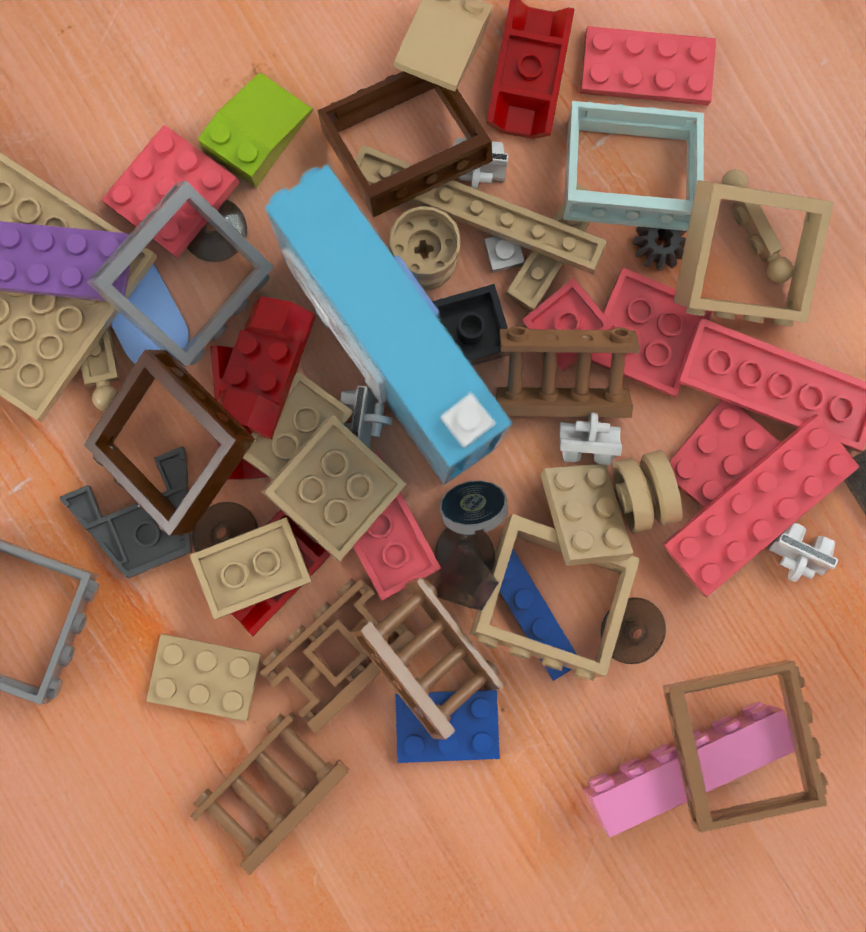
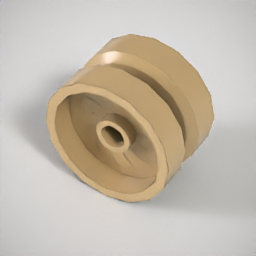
[613,450,682,534]

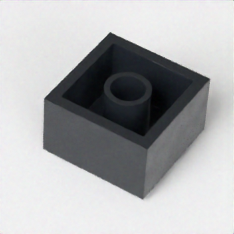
[432,284,510,366]

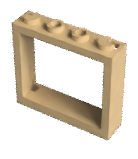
[674,180,834,326]
[470,514,640,681]

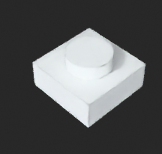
[484,236,525,273]
[440,393,495,448]

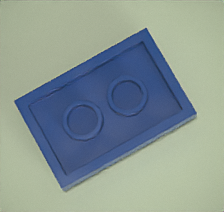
[395,690,500,763]

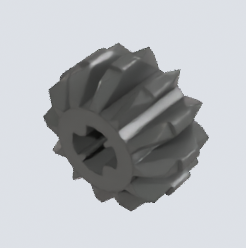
[632,226,687,271]

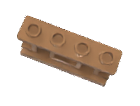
[260,578,416,734]

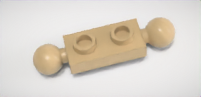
[722,169,793,283]
[81,327,120,412]

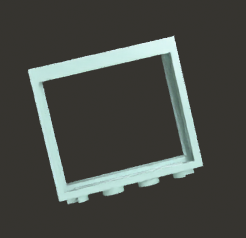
[563,101,704,231]

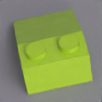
[198,72,313,188]

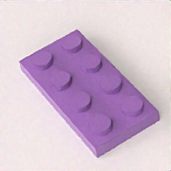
[0,221,130,301]

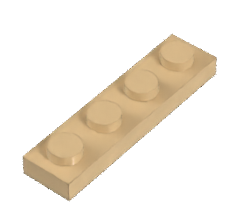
[505,183,590,311]

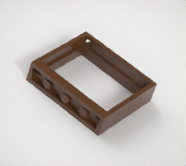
[317,71,493,218]
[84,350,255,536]

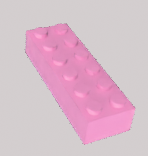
[583,702,795,838]

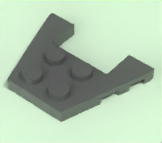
[60,446,192,578]

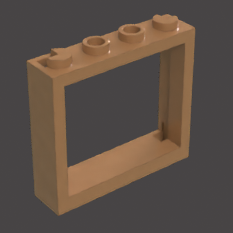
[662,660,828,832]

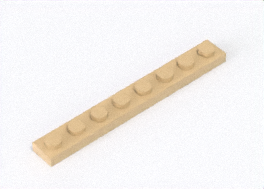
[355,145,607,274]

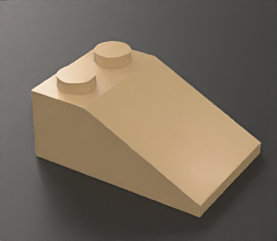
[393,0,493,92]

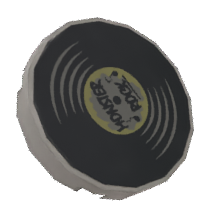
[440,480,508,535]

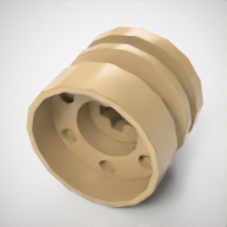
[389,206,461,291]

